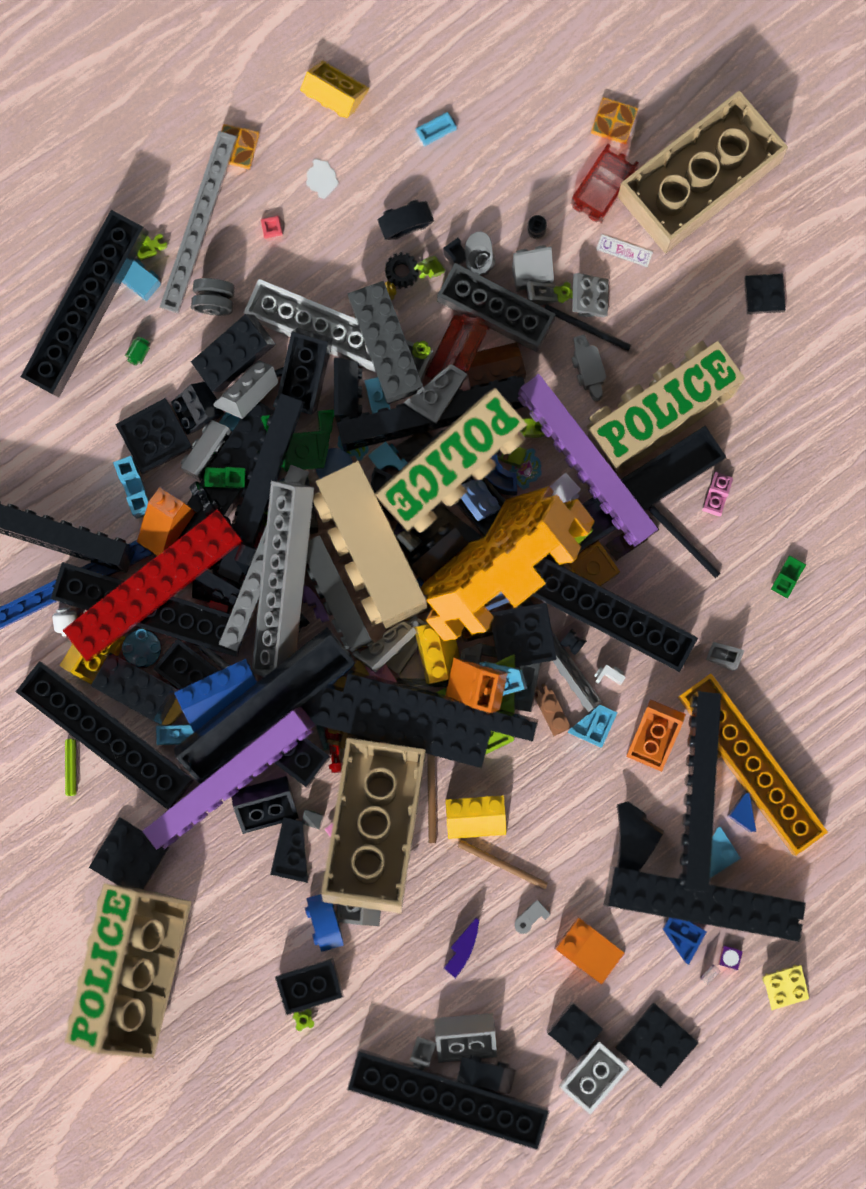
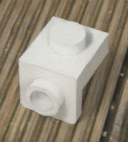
[595,665,626,685]

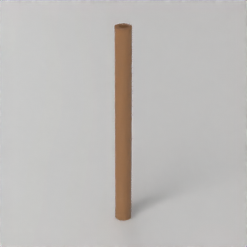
[427,754,436,843]
[457,840,548,890]

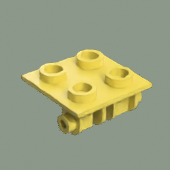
[762,965,809,1010]

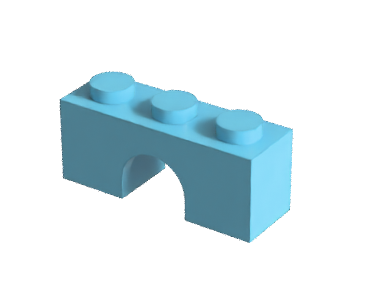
[368,442,408,471]
[113,456,150,519]

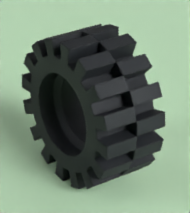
[385,252,419,289]

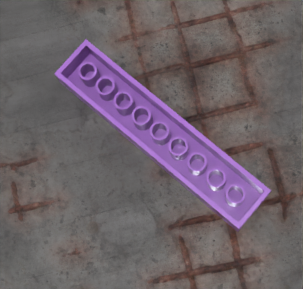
[518,374,658,547]
[143,707,315,849]

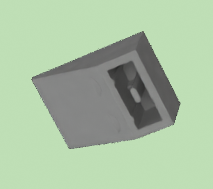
[512,245,554,291]

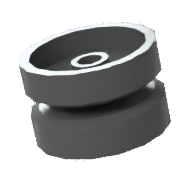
[191,278,235,316]

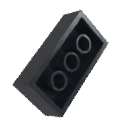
[191,314,276,392]
[278,328,333,415]
[91,652,179,725]

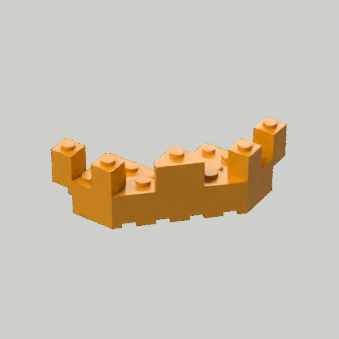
[421,486,594,641]

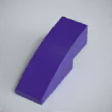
[444,918,479,979]

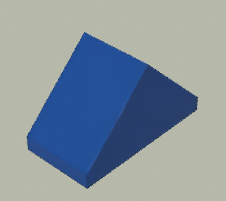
[728,793,756,832]

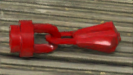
[325,728,343,773]

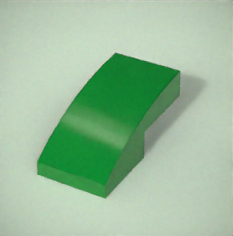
[204,467,245,488]
[771,555,806,599]

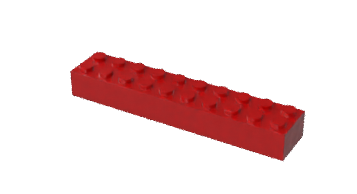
[62,509,243,661]

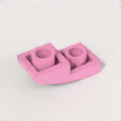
[702,472,733,516]

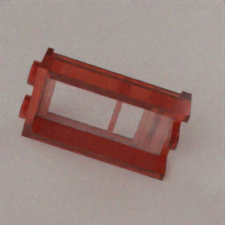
[571,143,639,223]
[425,314,490,388]

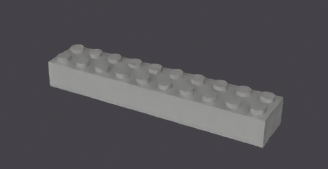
[252,481,314,677]

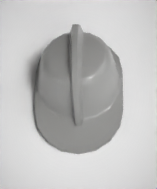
[465,232,496,275]

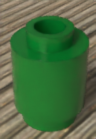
[125,336,150,366]

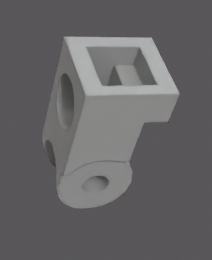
[514,900,551,934]

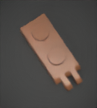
[535,683,571,737]

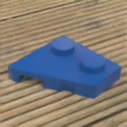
[663,918,707,965]

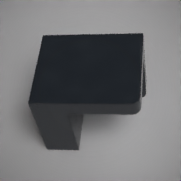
[443,237,466,266]

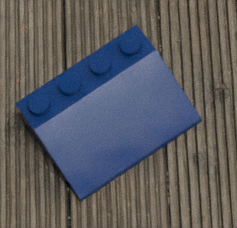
[174,659,258,732]

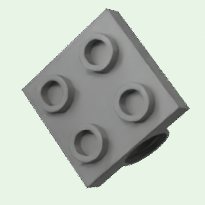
[572,273,608,317]

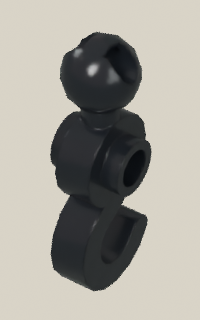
[189,481,231,526]

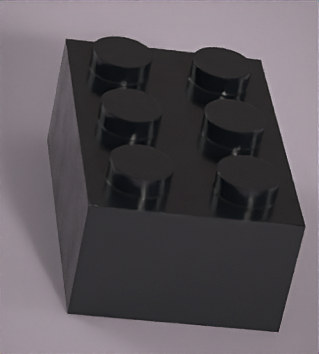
[275,958,344,1015]

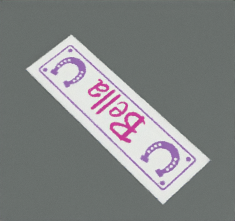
[596,234,653,267]

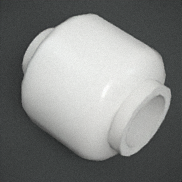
[52,607,78,636]

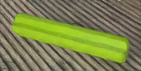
[65,739,76,796]

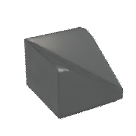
[302,809,324,830]

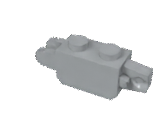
[572,335,606,401]

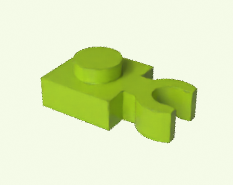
[137,234,167,261]
[414,256,446,278]

